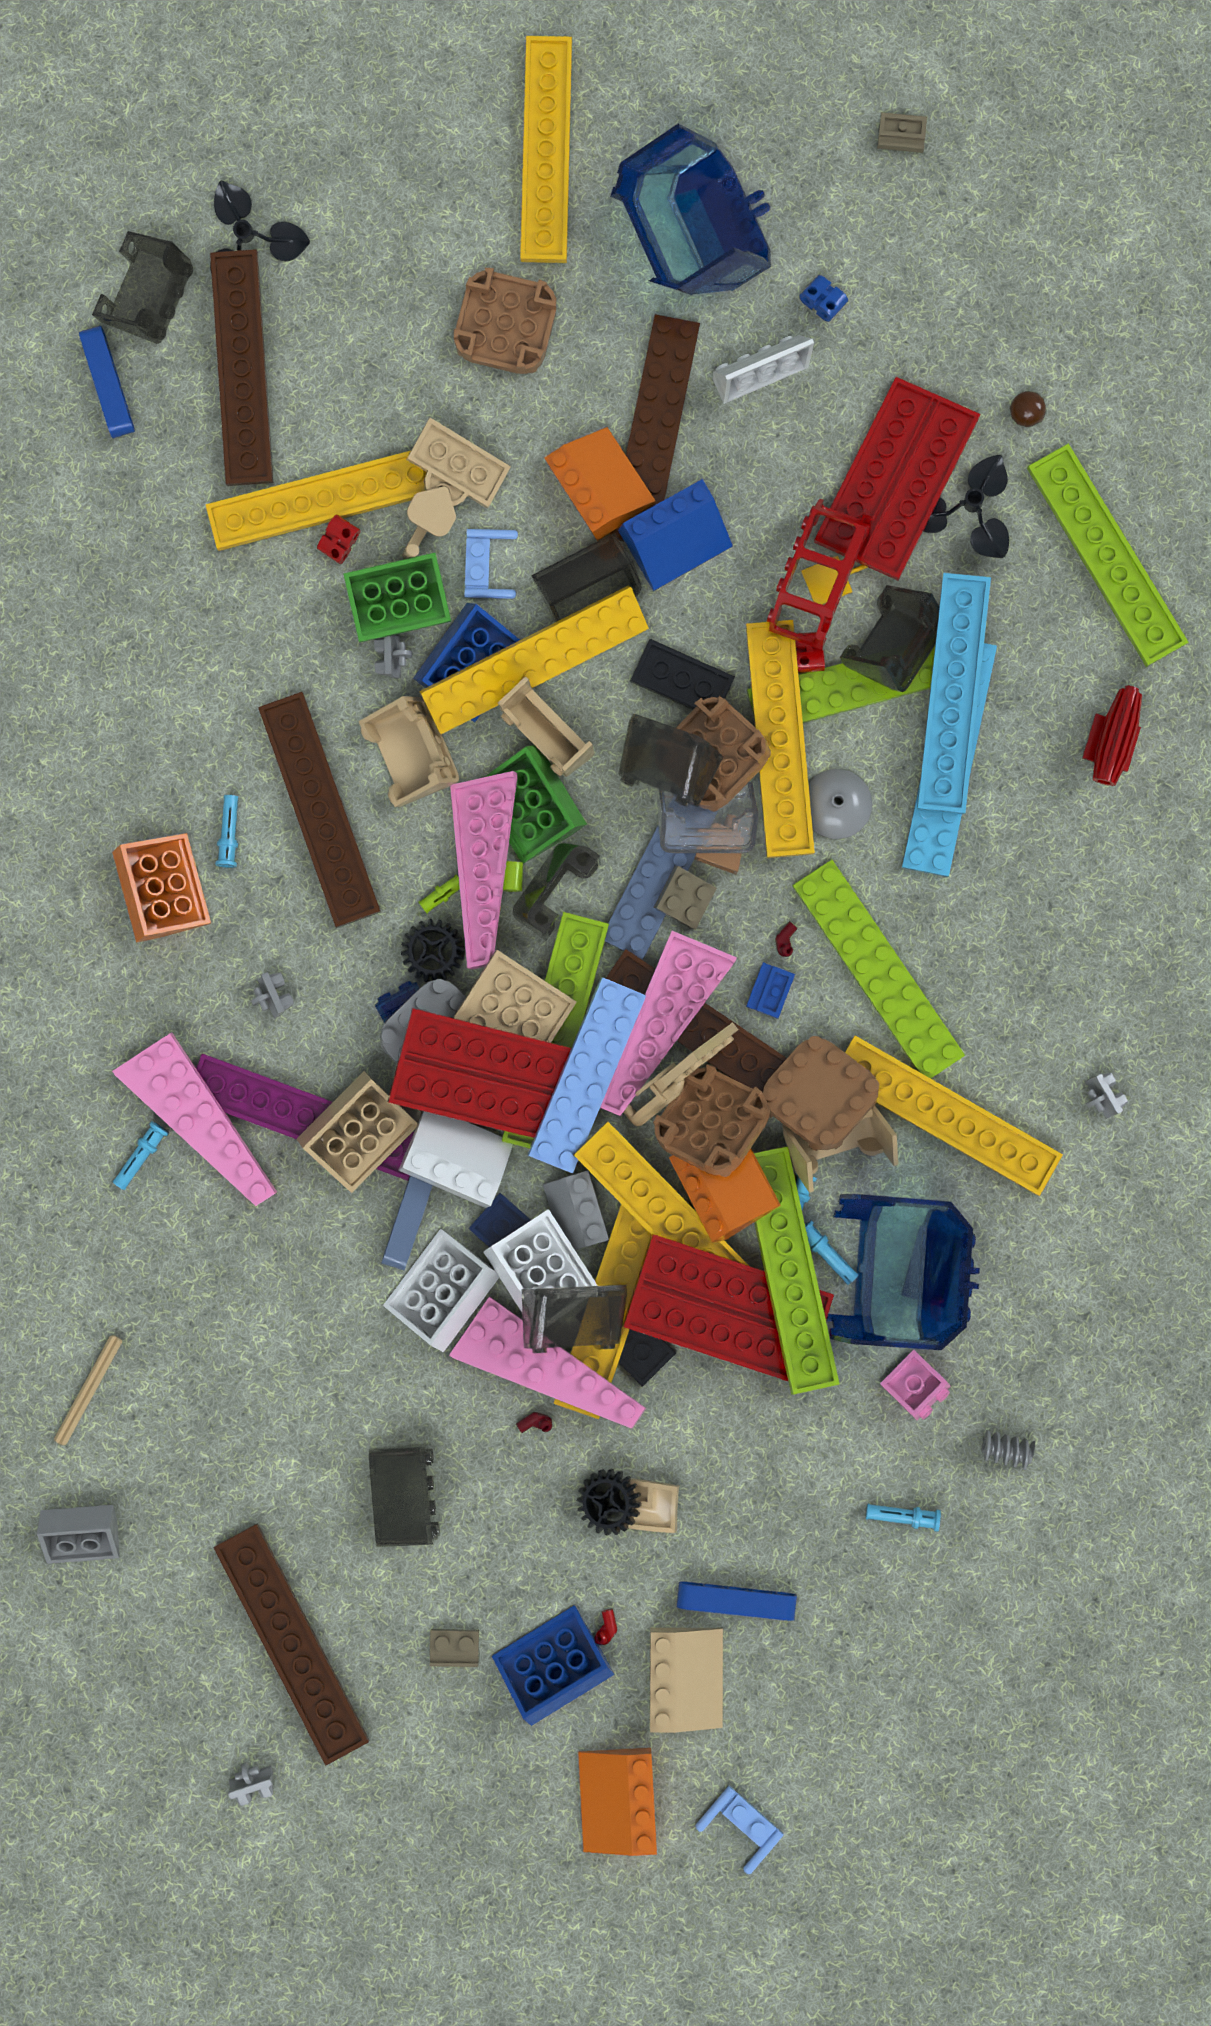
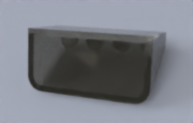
[531,533,642,622]

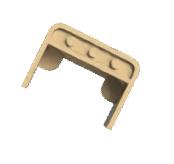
[498,676,595,777]
[783,1106,898,1193]

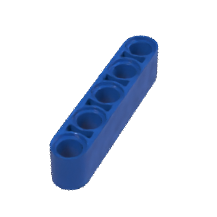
[79,325,135,438]
[676,1581,797,1621]

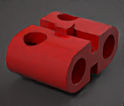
[317,514,361,564]
[795,632,825,673]

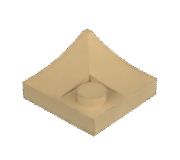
[628,1478,679,1533]

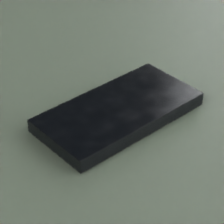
[630,639,735,710]
[575,1308,676,1387]

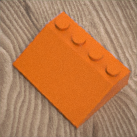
[544,427,656,541]
[112,833,211,943]
[669,1149,781,1242]
[578,1748,657,1856]

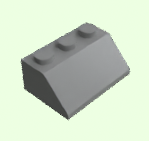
[543,1171,609,1250]
[37,1505,120,1564]

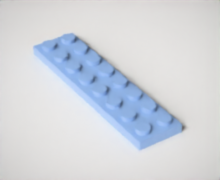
[527,977,646,1173]

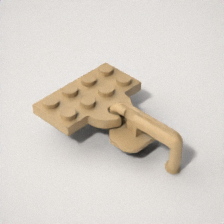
[402,418,511,560]
[623,1022,738,1126]

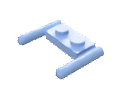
[465,529,518,599]
[695,1785,784,1875]

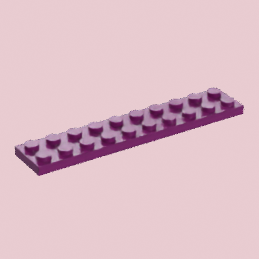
[196,1053,414,1181]

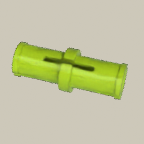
[418,874,460,914]

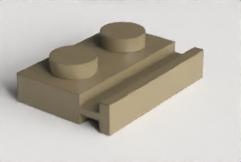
[877,112,927,153]
[429,1629,479,1667]

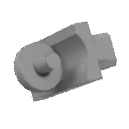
[374,635,412,679]
[251,972,294,1019]
[1085,1073,1128,1119]
[228,1762,274,1806]

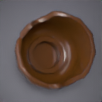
[1010,391,1047,427]

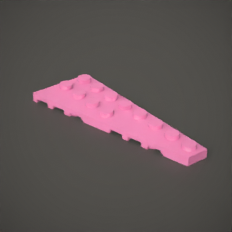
[450,771,517,970]
[600,931,737,1116]
[112,1033,277,1206]
[449,1297,646,1428]

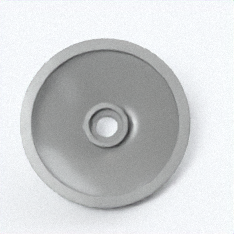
[808,769,872,839]

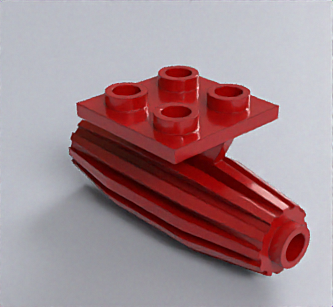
[1082,685,1142,786]

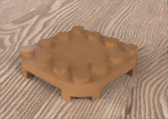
[454,268,557,374]
[656,696,771,812]
[763,1036,879,1151]
[653,1065,770,1177]

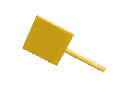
[801,556,868,604]

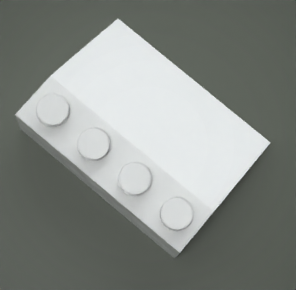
[713,335,814,404]
[399,1111,513,1208]
[483,1209,601,1333]
[383,1229,499,1352]

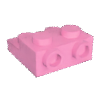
[880,1350,951,1420]

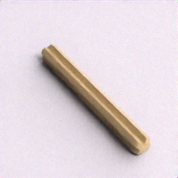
[54,1335,122,1445]

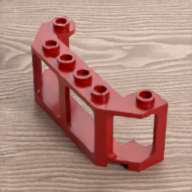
[767,499,873,650]

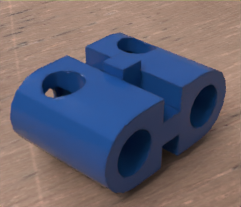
[799,275,848,322]

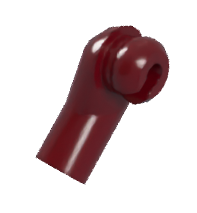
[775,921,798,957]

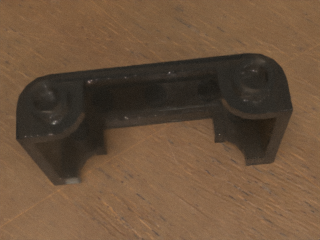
[840,585,939,692]
[618,714,723,807]
[521,1285,627,1353]

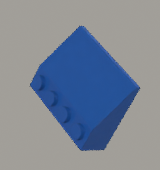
[618,479,733,591]
[413,603,520,723]
[492,1605,615,1726]

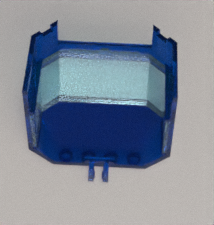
[610,123,771,295]
[827,1194,980,1350]

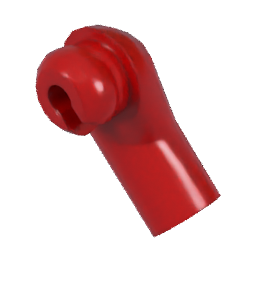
[594,1609,617,1645]

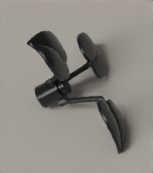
[210,180,310,275]
[923,455,1009,558]

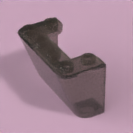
[92,231,193,344]
[513,842,601,941]
[369,1443,440,1547]

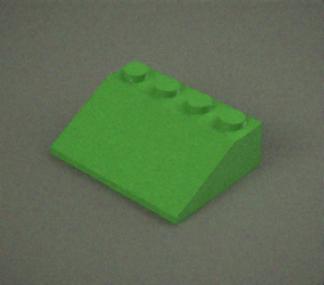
[343,553,451,643]
[485,745,587,864]

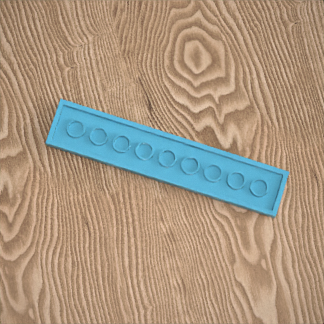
[917,573,991,814]
[902,643,997,877]

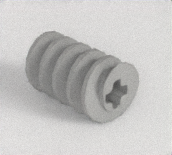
[982,1430,1035,1470]

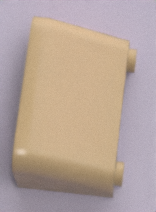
[359,696,459,807]

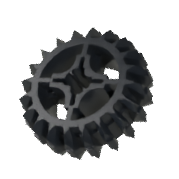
[401,919,465,983]
[576,1469,642,1536]

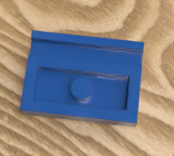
[746,962,795,1019]

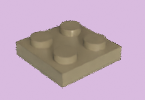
[654,866,717,930]

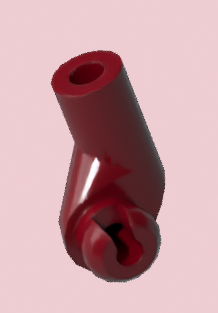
[516,1412,553,1433]

